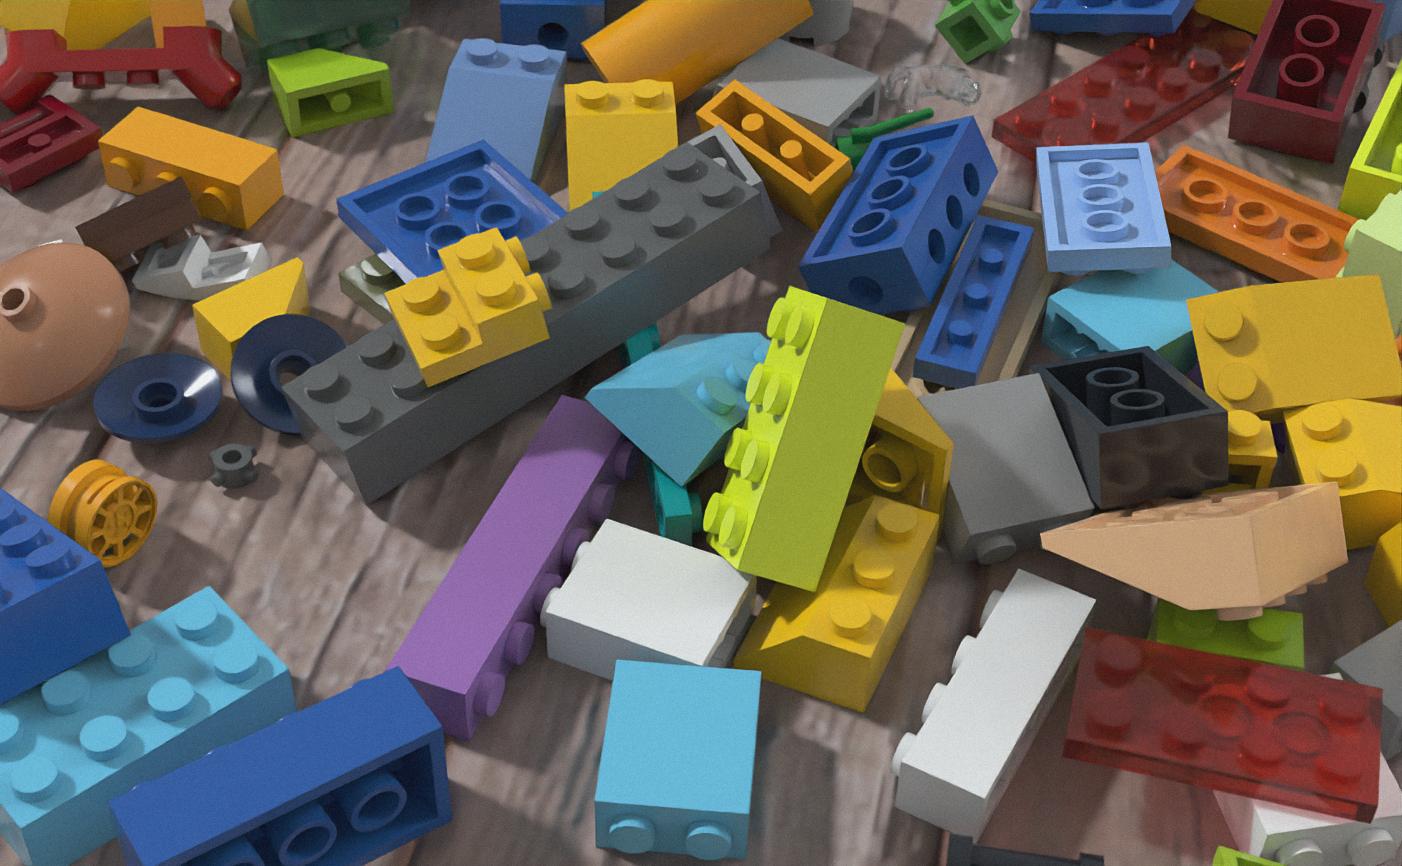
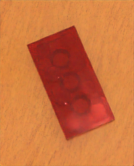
[1062,627,1383,824]

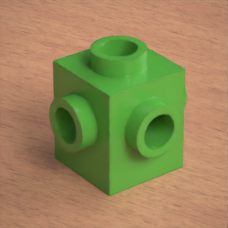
[935,0,1021,64]

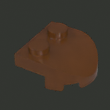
[75,176,203,272]

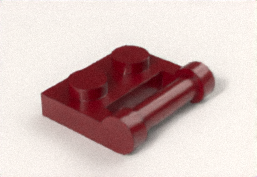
[0,94,103,193]

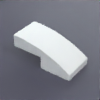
[132,234,272,300]

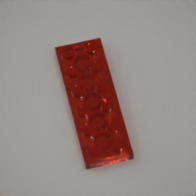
[991,8,1255,163]

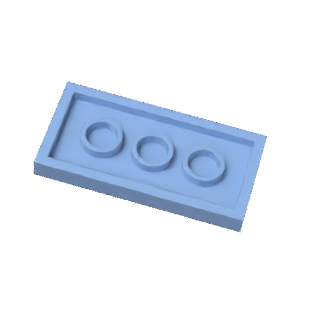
[1036,143,1171,276]

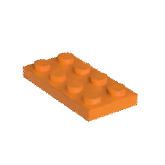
[1155,145,1359,283]

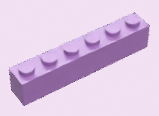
[385,395,640,741]

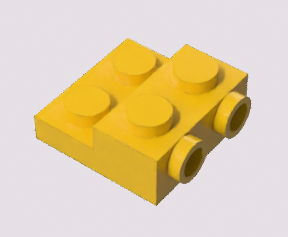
[384,227,552,387]

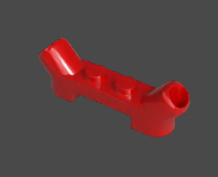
[0,26,242,115]

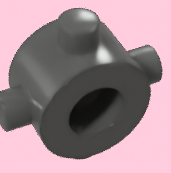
[209,444,259,489]

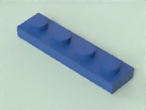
[913,215,1034,389]

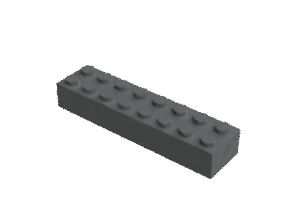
[281,142,771,506]

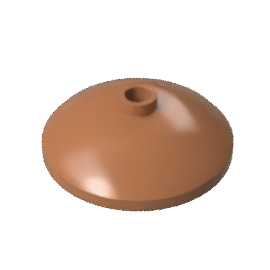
[0,242,130,411]

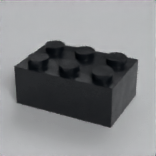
[1029,346,1229,510]

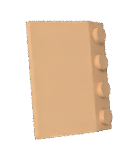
[1040,482,1348,621]

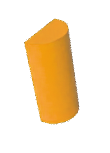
[581,0,814,105]

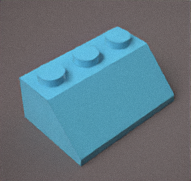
[585,332,771,487]

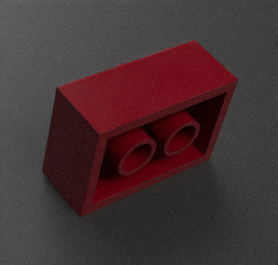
[1228,0,1386,164]

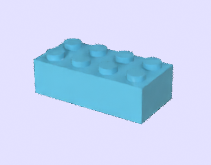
[0,586,297,866]

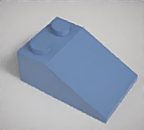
[425,38,567,184]

